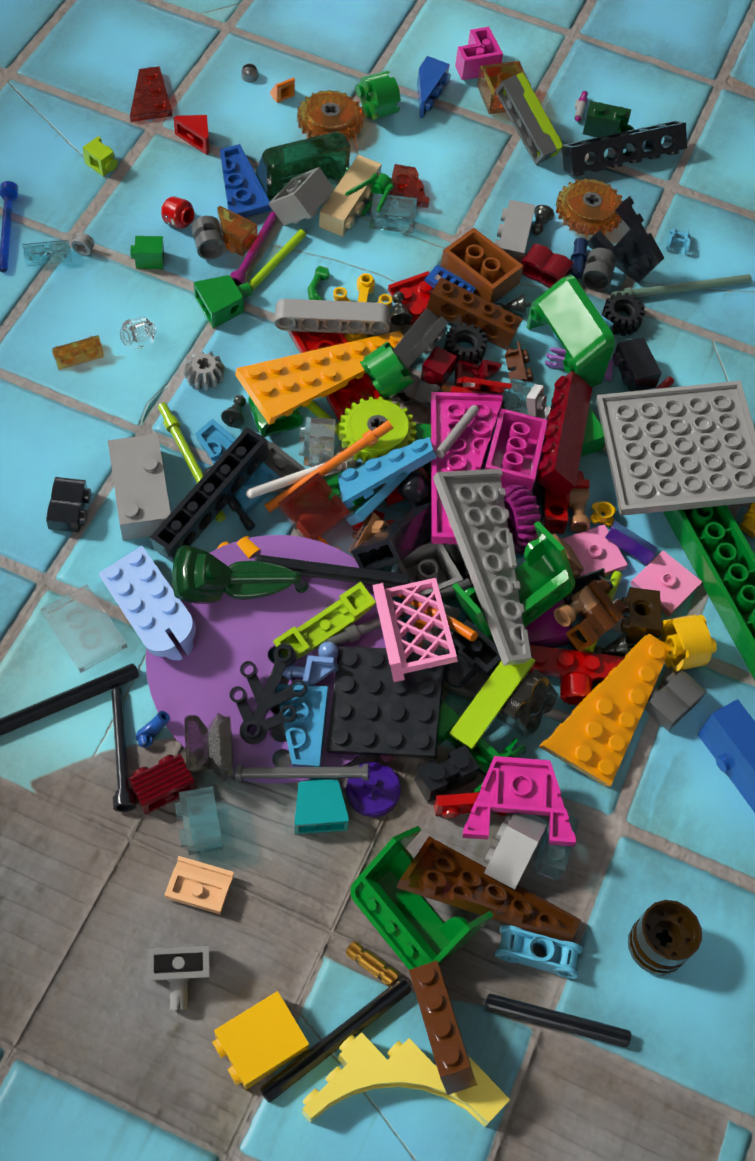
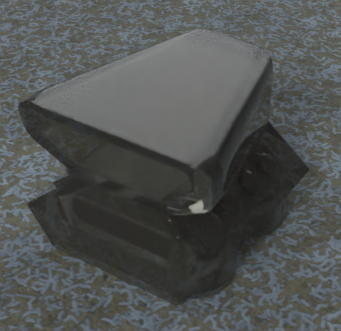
[496,668,558,737]
[184,713,234,782]

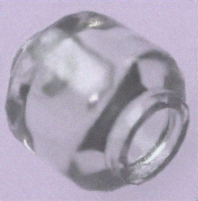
[120,316,157,350]

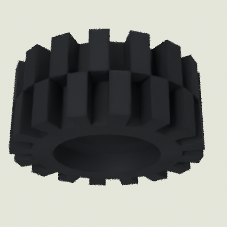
[601,292,645,336]
[444,323,487,364]

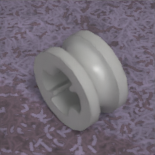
[71,233,95,256]

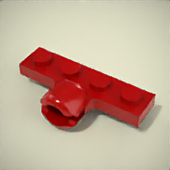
[528,645,625,706]

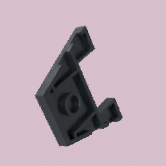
[587,196,664,283]

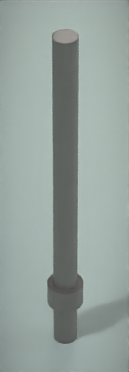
[326,578,472,646]

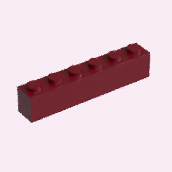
[536,371,592,498]

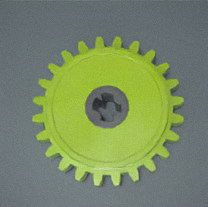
[338,396,417,464]

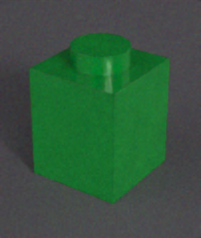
[130,236,164,269]

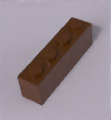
[409,961,477,1095]

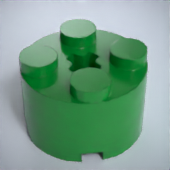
[355,70,401,120]
[360,341,414,399]

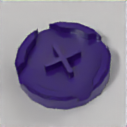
[345,762,401,818]

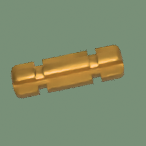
[345,941,399,987]

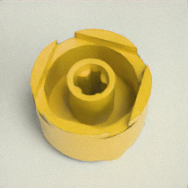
[661,615,717,672]

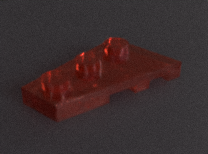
[130,66,172,122]

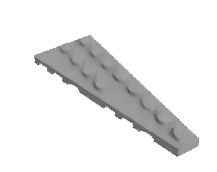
[433,469,531,666]

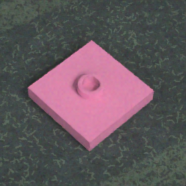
[562,524,628,577]
[630,550,702,616]

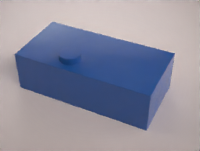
[698,699,755,813]

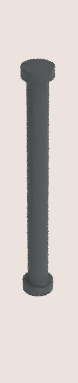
[235,764,370,781]

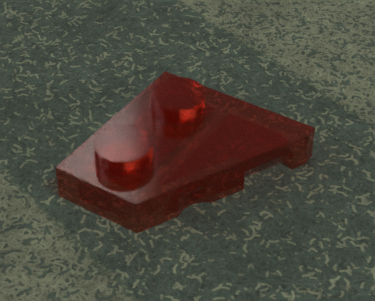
[387,164,430,208]

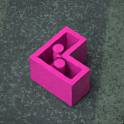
[455,27,503,80]

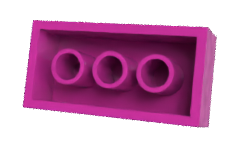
[485,408,548,491]

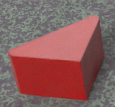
[174,115,209,155]

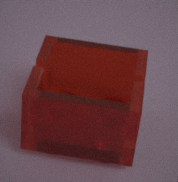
[278,472,350,541]

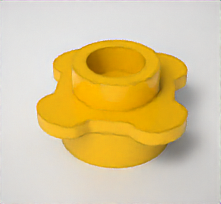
[590,501,616,526]

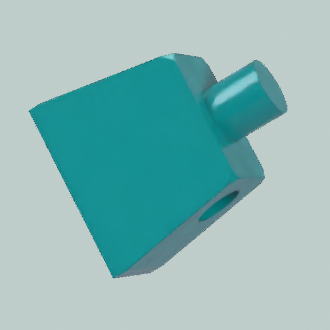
[294,766,349,834]

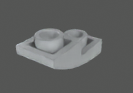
[526,384,551,439]

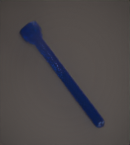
[0,181,18,273]

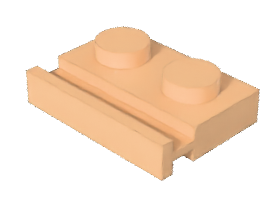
[165,856,234,915]

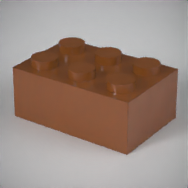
[441,228,523,304]

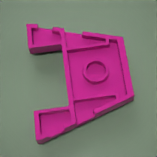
[462,756,576,847]

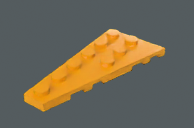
[538,634,671,787]

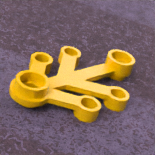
[333,273,392,342]

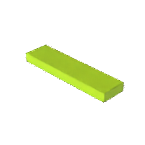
[449,658,535,750]

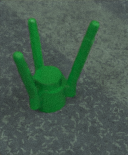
[345,173,394,216]

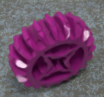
[504,485,542,554]

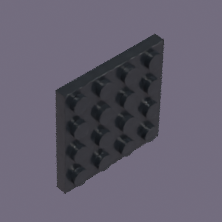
[326,647,446,759]

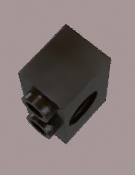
[621,587,662,644]

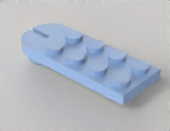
[98,546,196,661]

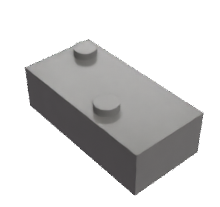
[108,434,171,541]

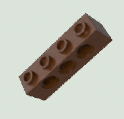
[426,277,523,351]

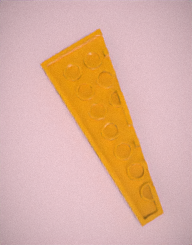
[235,330,404,425]

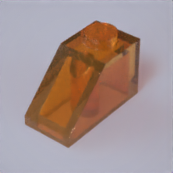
[217,205,257,257]

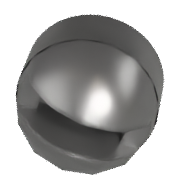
[241,63,258,82]

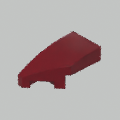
[454,359,502,384]

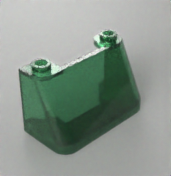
[255,132,350,202]

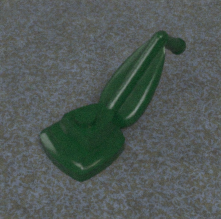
[172,545,308,604]

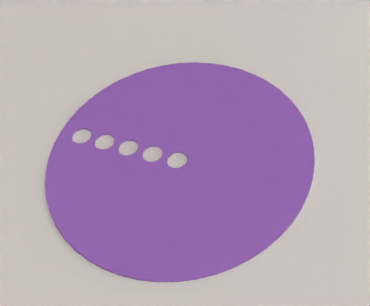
[146,535,407,784]

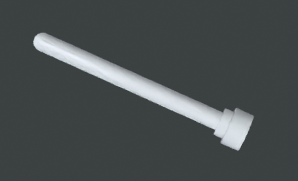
[246,452,355,498]

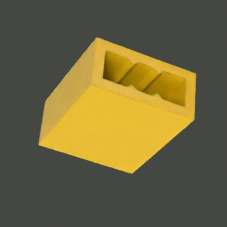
[212,991,309,1090]

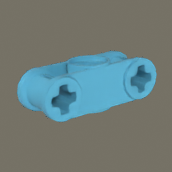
[495,925,582,979]

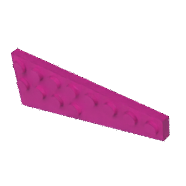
[431,392,503,544]

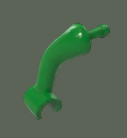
[307,266,330,300]

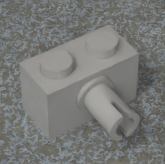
[148,945,209,1010]

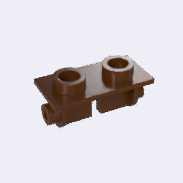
[505,342,534,391]

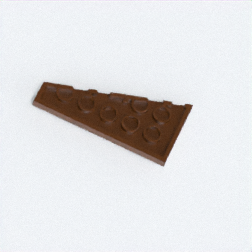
[396,836,581,942]

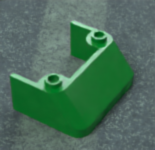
[526,275,615,387]
[452,521,575,643]
[350,826,494,970]

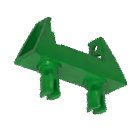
[438,702,526,793]

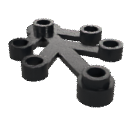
[229,644,308,745]

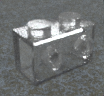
[299,417,336,467]

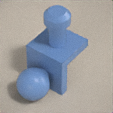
[284,641,339,686]

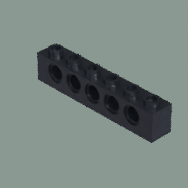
[562,120,687,176]
[150,427,270,563]

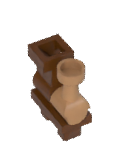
[554,579,626,653]

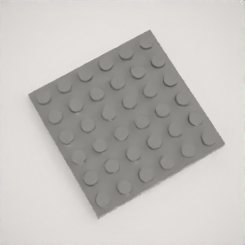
[596,380,755,516]

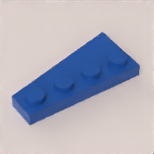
[220,144,271,222]

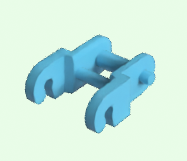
[666,227,691,254]

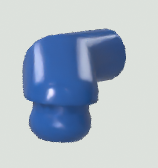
[136,711,170,748]

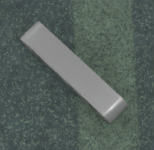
[275,299,390,335]

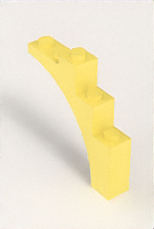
[302,1032,510,1127]

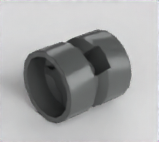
[191,215,226,260]
[582,248,616,291]

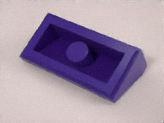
[605,521,657,565]

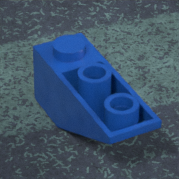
[417,56,451,118]

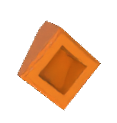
[270,78,295,103]

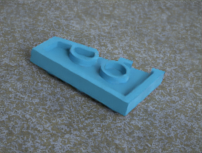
[276,684,329,767]

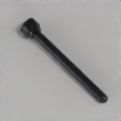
[111,687,136,812]

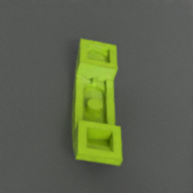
[273,582,376,660]

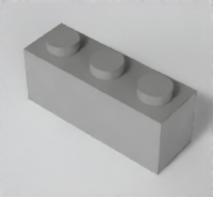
[495,200,535,263]

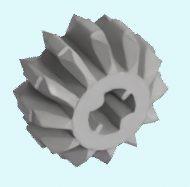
[184,350,225,391]

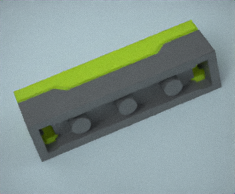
[495,72,563,165]

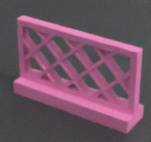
[372,578,458,682]

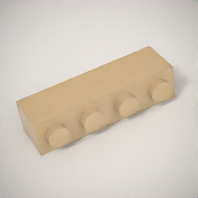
[319,155,382,236]

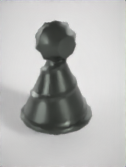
[531,204,555,236]
[390,291,413,326]
[496,294,531,317]
[221,395,246,428]
[593,634,633,657]

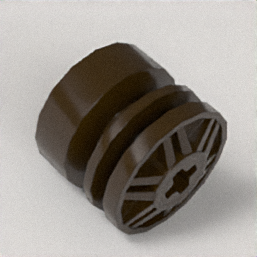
[628,900,702,976]

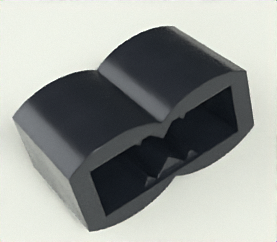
[46,477,91,533]

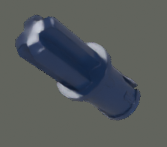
[570,237,588,279]

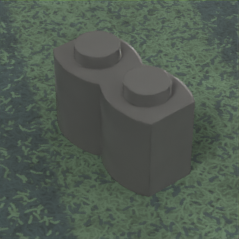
[645,670,707,731]

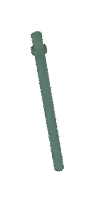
[611,274,752,298]

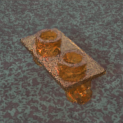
[51,335,104,370]

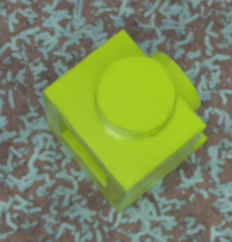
[82,136,118,177]

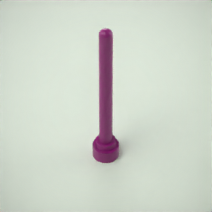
[230,211,278,286]

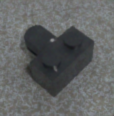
[444,619,502,689]

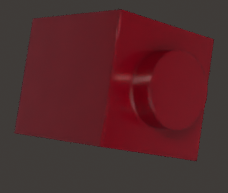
[420,346,457,389]

